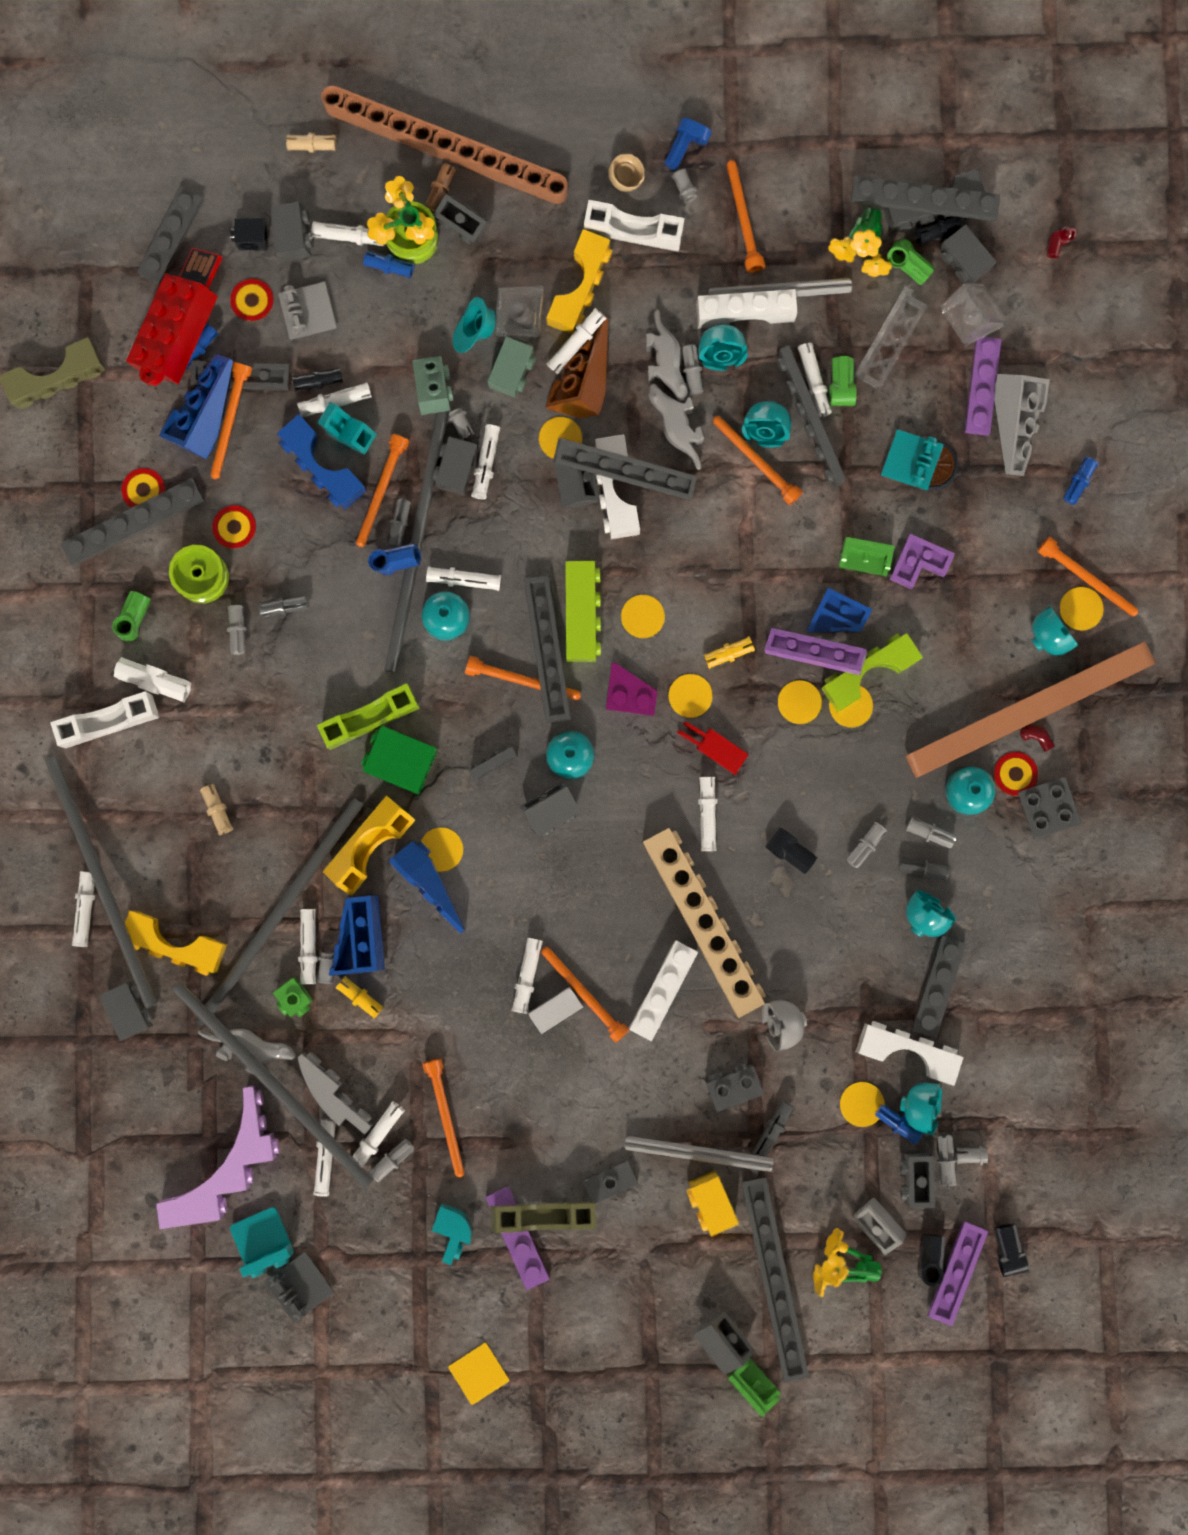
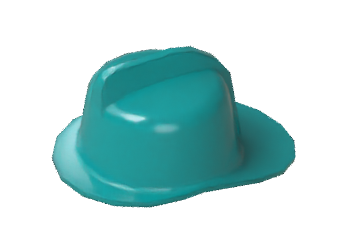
[452,297,498,353]

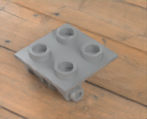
[278,282,337,340]

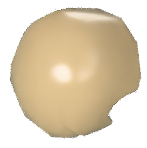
[609,154,645,192]

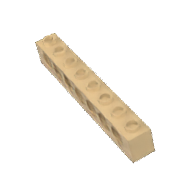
[642,828,766,1018]

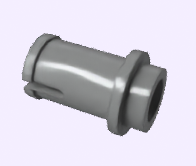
[672,169,697,203]
[449,408,475,441]
[317,952,335,984]
[956,1145,988,1166]

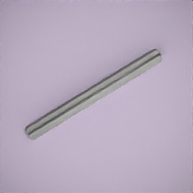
[708,278,852,297]
[625,1136,774,1172]

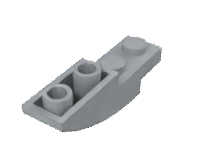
[298,1052,374,1134]

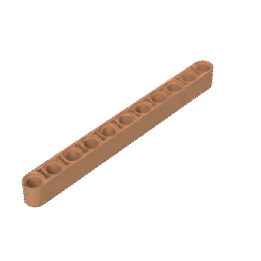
[321,86,568,204]
[905,641,1156,778]

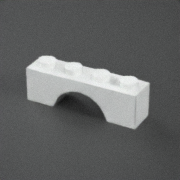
[584,200,685,252]
[696,289,797,329]
[595,434,640,539]
[50,691,160,748]
[629,940,698,1042]
[855,1021,964,1086]

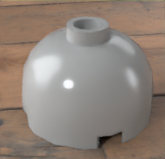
[762,1000,807,1051]

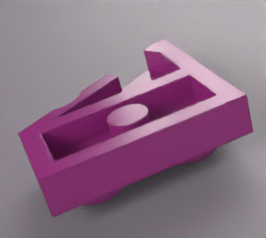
[606,662,658,716]

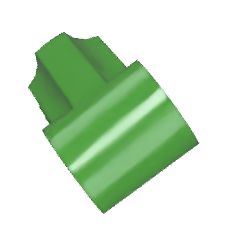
[887,239,935,285]
[829,356,856,406]
[112,590,151,642]

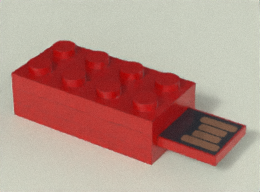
[126,248,222,386]

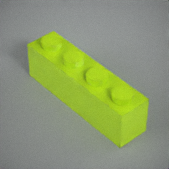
[565,561,601,662]

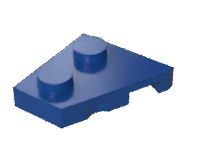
[807,588,872,632]

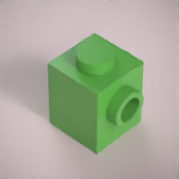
[273,977,314,1017]

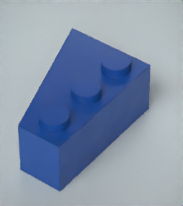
[328,895,385,976]

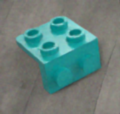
[230,1207,295,1278]

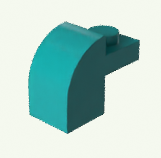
[318,402,377,455]
[432,1203,472,1265]

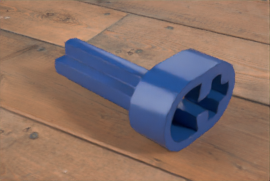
[664,118,712,171]

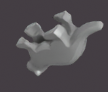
[646,310,688,403]
[648,384,704,470]
[198,1028,296,1075]

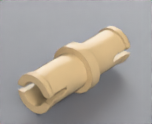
[286,133,337,153]
[200,784,233,835]

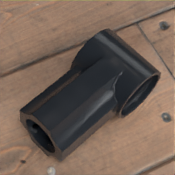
[765,827,818,874]
[993,1223,1029,1277]
[917,1234,946,1287]

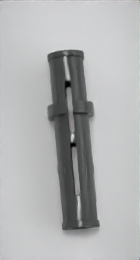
[748,1100,795,1173]

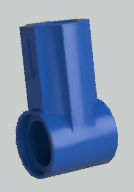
[368,544,422,575]

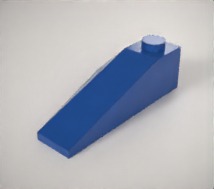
[159,354,233,459]
[389,841,465,933]

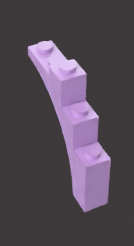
[156,1084,280,1229]

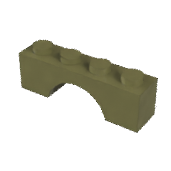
[0,337,106,408]
[490,1202,596,1233]

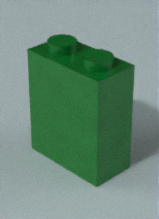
[361,726,438,795]

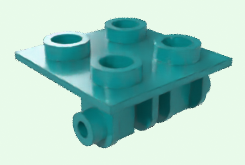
[881,429,944,491]

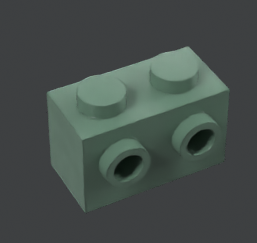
[488,337,536,398]
[412,356,453,415]

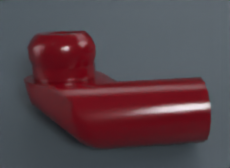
[1047,227,1077,259]
[1020,724,1055,752]

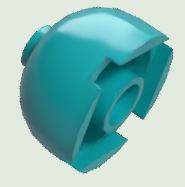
[698,324,748,371]
[742,401,792,448]
[421,591,470,641]
[1031,606,1078,656]
[546,730,595,780]
[945,766,996,815]
[905,890,957,937]
[900,1083,942,1135]

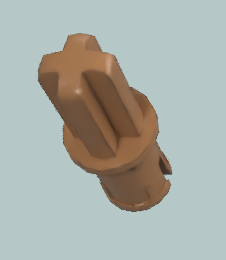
[425,163,456,212]

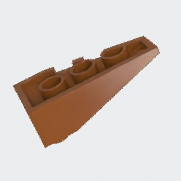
[545,316,608,419]

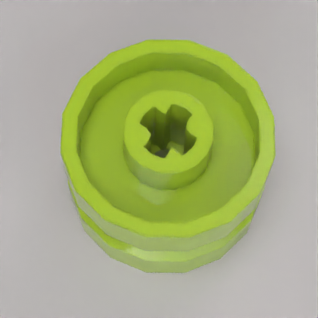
[386,201,439,264]
[169,545,230,604]

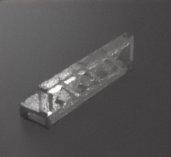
[854,286,928,390]

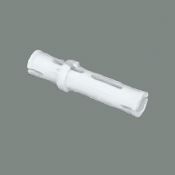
[311,221,385,246]
[547,308,607,374]
[797,343,832,417]
[297,382,372,418]
[471,424,501,499]
[426,566,501,591]
[698,777,718,851]
[72,871,96,947]
[298,909,318,984]
[511,938,543,1014]
[352,1101,405,1168]
[313,1118,336,1196]

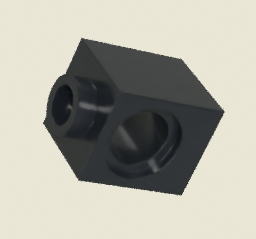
[230,218,268,251]

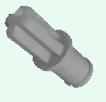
[682,345,704,395]
[227,605,247,655]
[906,816,956,848]
[847,822,888,868]
[937,1134,957,1186]
[369,1139,415,1183]

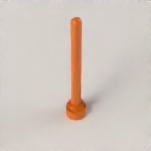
[727,160,766,273]
[210,362,253,479]
[713,416,803,506]
[356,434,410,547]
[1037,536,1138,616]
[465,655,581,700]
[541,947,630,1043]
[422,1058,465,1178]

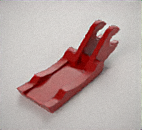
[677,721,749,776]

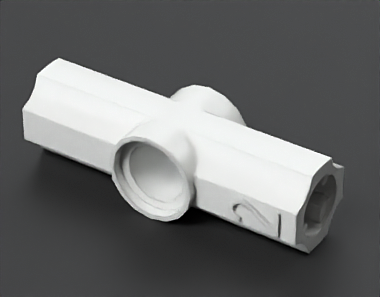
[113,657,192,702]

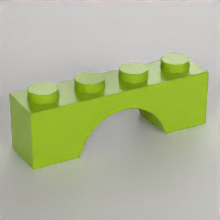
[821,633,923,713]
[317,683,420,750]

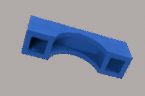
[277,414,366,510]

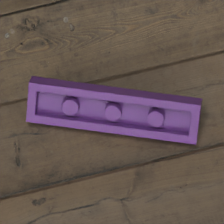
[964,336,1001,436]
[764,628,867,675]
[485,1186,550,1290]
[927,1220,988,1326]

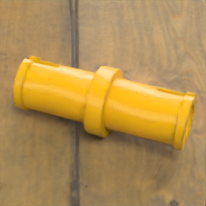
[703,636,755,669]
[336,976,384,1019]

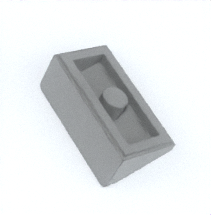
[528,986,583,1034]
[851,1198,907,1255]

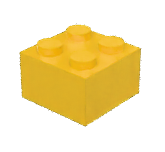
[686,1170,739,1236]

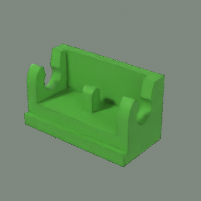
[839,537,895,576]
[727,1358,781,1417]

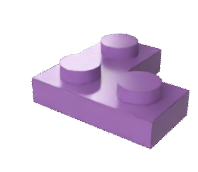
[889,534,955,589]

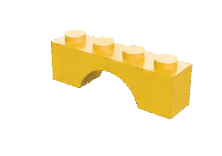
[546,229,613,335]
[323,795,415,896]
[125,910,228,976]

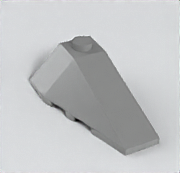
[994,374,1049,476]

